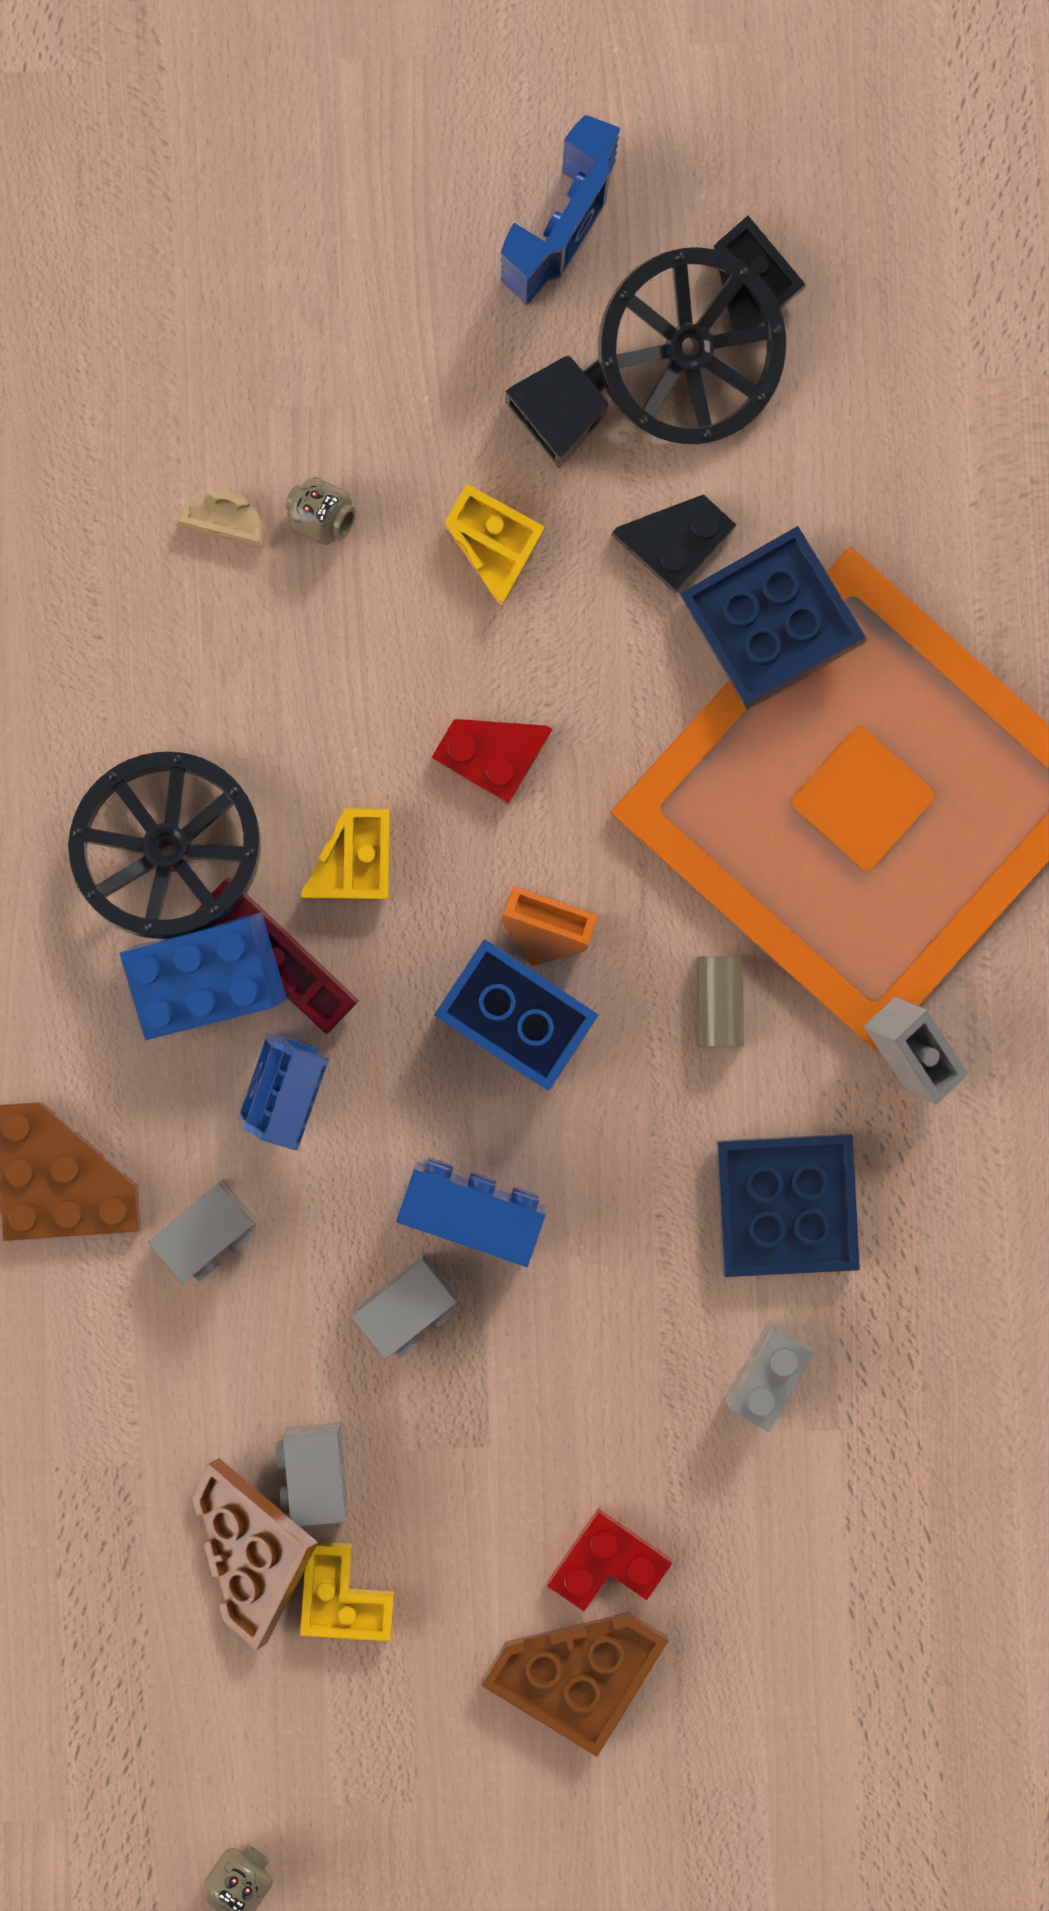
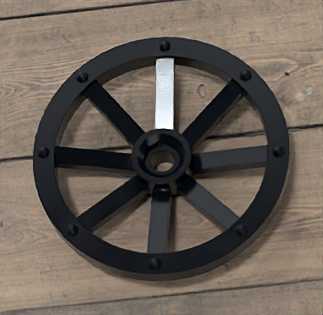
[598,247,786,444]
[68,751,261,939]

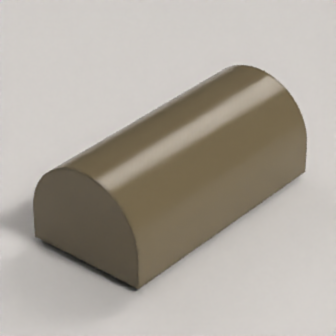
[697,956,744,1047]

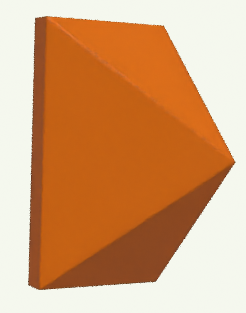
[501,886,598,966]

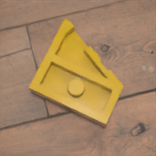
[445,483,545,605]
[301,808,391,900]

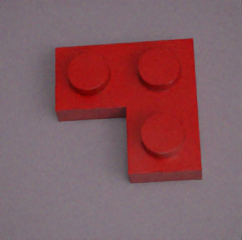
[547,1508,673,1612]

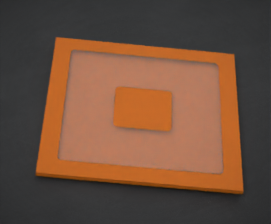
[610,546,1049,1052]

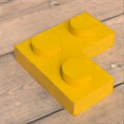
[300,1541,395,1642]

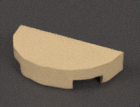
[175,490,265,549]

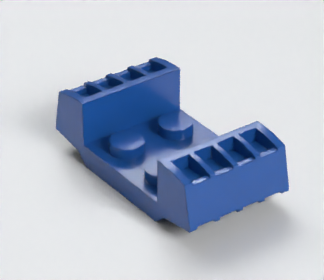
[501,115,620,305]
[238,1032,329,1151]

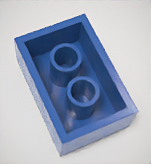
[119,912,287,1041]
[434,939,599,1091]
[396,1158,546,1268]

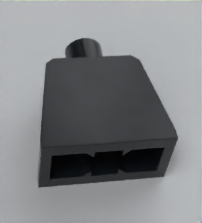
[505,355,609,468]

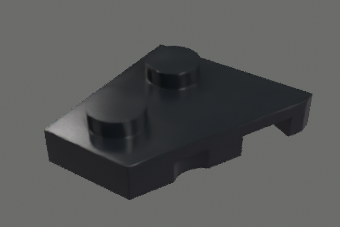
[612,494,737,593]

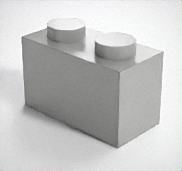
[863,996,968,1105]
[148,1179,258,1284]
[351,1255,457,1360]
[724,1322,815,1432]
[276,1422,349,1527]

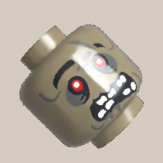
[286,477,356,545]
[205,1845,273,1911]

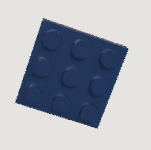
[680,526,866,710]
[716,1134,860,1277]

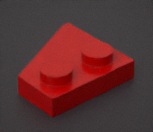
[431,719,553,804]

